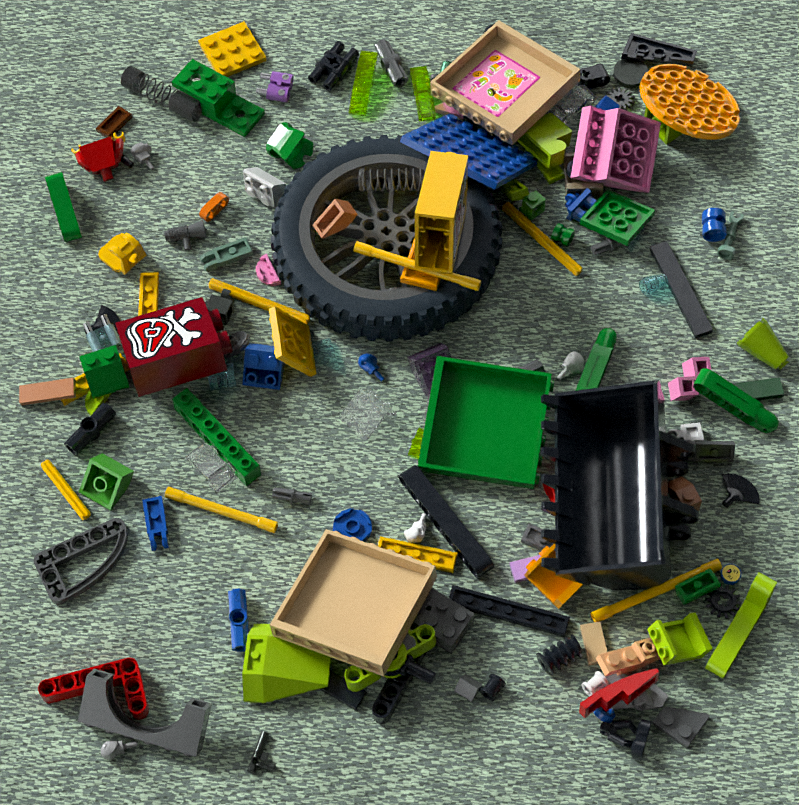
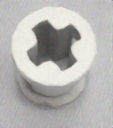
[581,671,609,697]

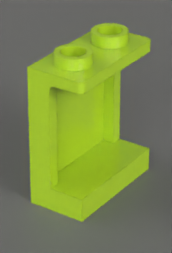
[647,612,713,666]

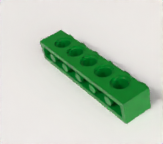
[172,388,261,487]

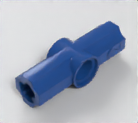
[228,588,249,652]

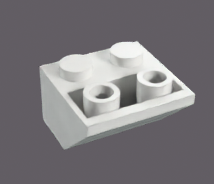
[243,167,286,208]

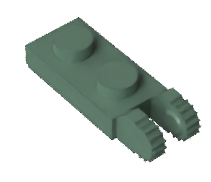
[200,237,253,272]

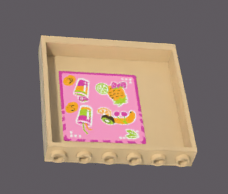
[430,20,580,145]

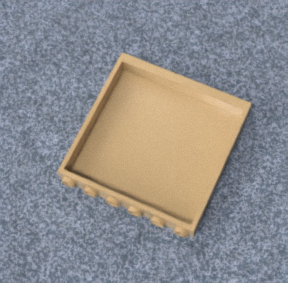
[270,529,437,676]

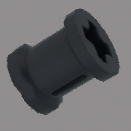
[479,674,506,701]

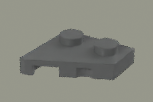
[652,706,710,749]

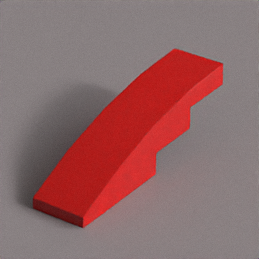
[579,668,659,718]

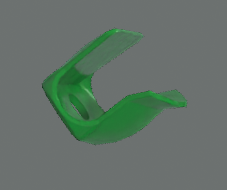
[266,122,313,169]

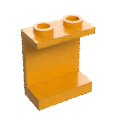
[524,544,583,609]

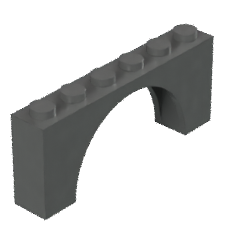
[78,669,212,757]

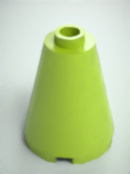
[736,318,789,370]

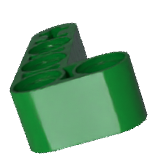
[45,172,82,242]

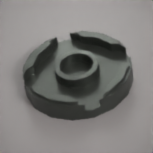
[613,59,648,88]

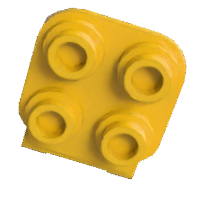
[98,232,146,275]

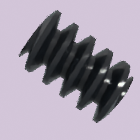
[536,634,583,675]

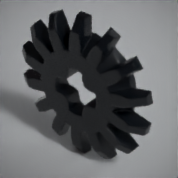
[705,584,742,619]

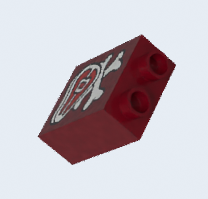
[115,297,233,397]

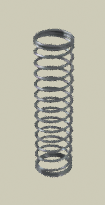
[359,168,423,192]

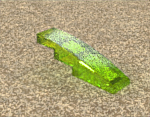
[348,50,378,116]
[409,66,436,122]

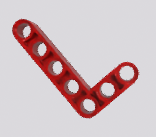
[38,657,149,720]

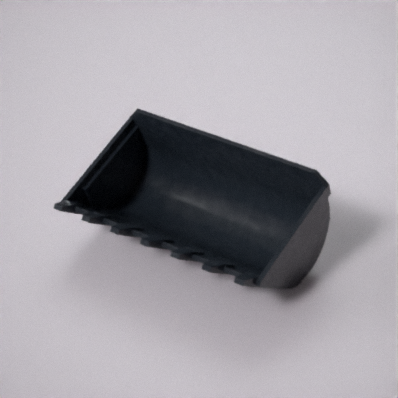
[541,380,699,591]

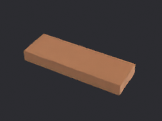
[19,378,76,405]

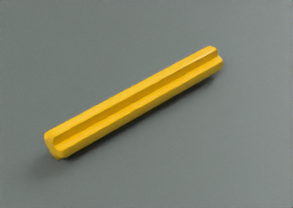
[41,459,91,520]

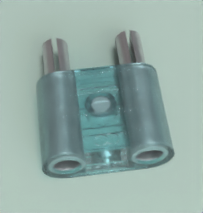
[83,314,122,352]

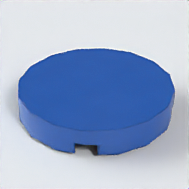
[333,508,372,542]

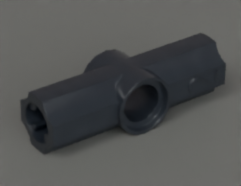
[64,403,116,455]

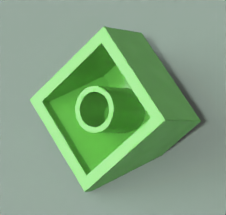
[79,453,134,510]

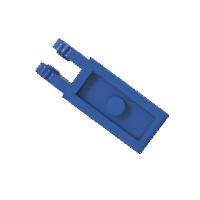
[142,496,169,551]

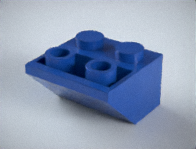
[242,343,285,390]

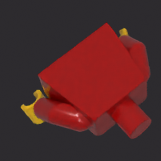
[71,132,126,182]

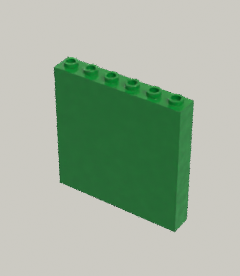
[418,356,555,489]

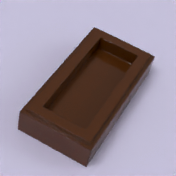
[96,106,133,138]

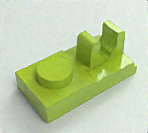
[500,179,529,202]

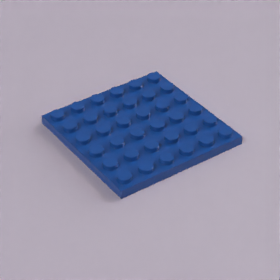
[400,114,538,189]

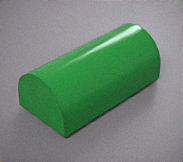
[675,568,721,605]

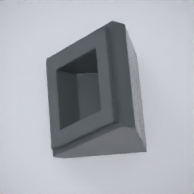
[454,674,483,702]

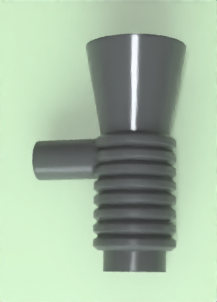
[164,220,207,251]

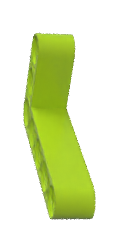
[705,572,777,679]

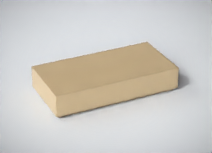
[580,622,607,666]

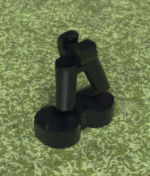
[600,719,652,761]

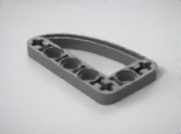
[34,518,128,605]

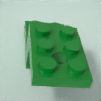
[171,59,265,137]

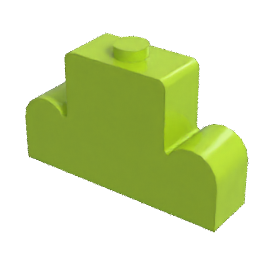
[517,113,572,169]

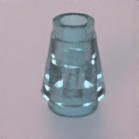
[639,274,668,295]

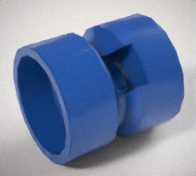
[702,208,727,242]

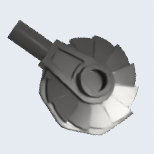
[224,331,250,359]

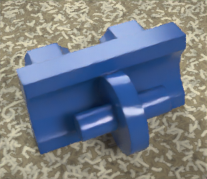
[565,188,597,222]

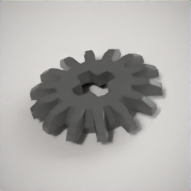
[604,87,635,111]

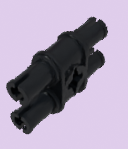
[308,41,359,91]

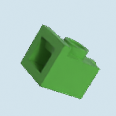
[519,190,546,221]

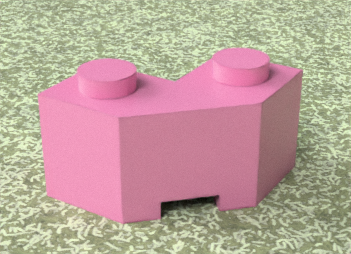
[668,357,711,401]

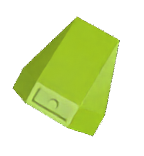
[242,623,332,703]

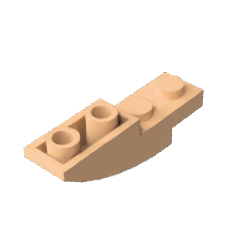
[596,638,661,676]

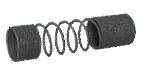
[120,66,202,122]

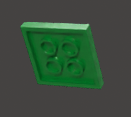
[580,189,655,246]

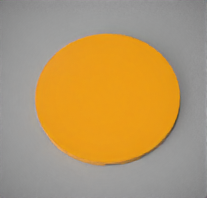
[640,64,740,140]

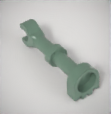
[717,211,744,261]

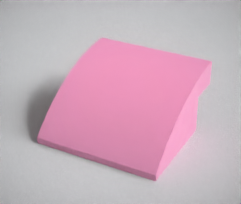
[570,106,661,193]

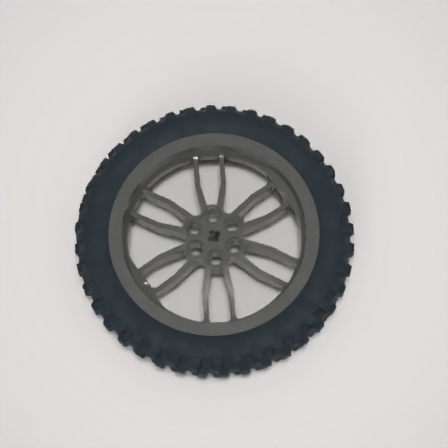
[271,135,502,342]

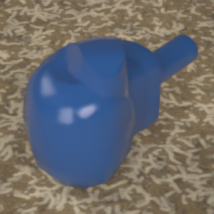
[358,353,385,382]

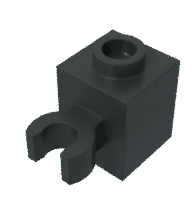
[205,289,234,325]

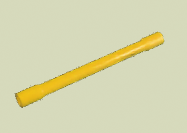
[354,241,481,291]
[591,559,722,622]

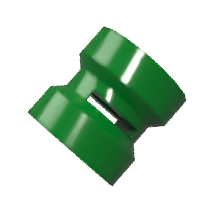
[551,223,575,247]

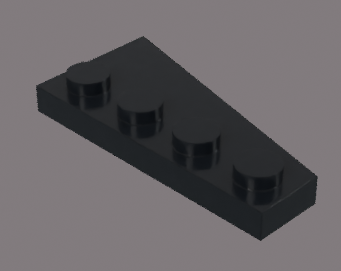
[621,33,697,66]

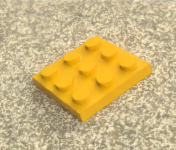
[198,21,267,77]
[269,306,317,377]

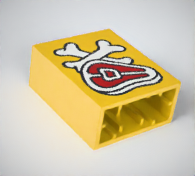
[415,151,468,273]

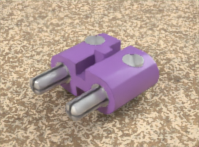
[256,71,294,103]

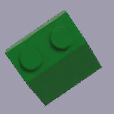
[79,345,129,399]

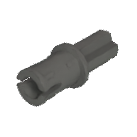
[591,238,624,255]
[272,487,312,505]

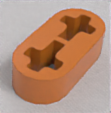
[199,192,229,222]

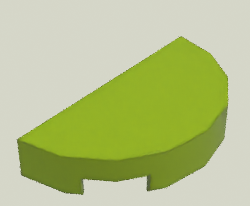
[85,391,112,416]

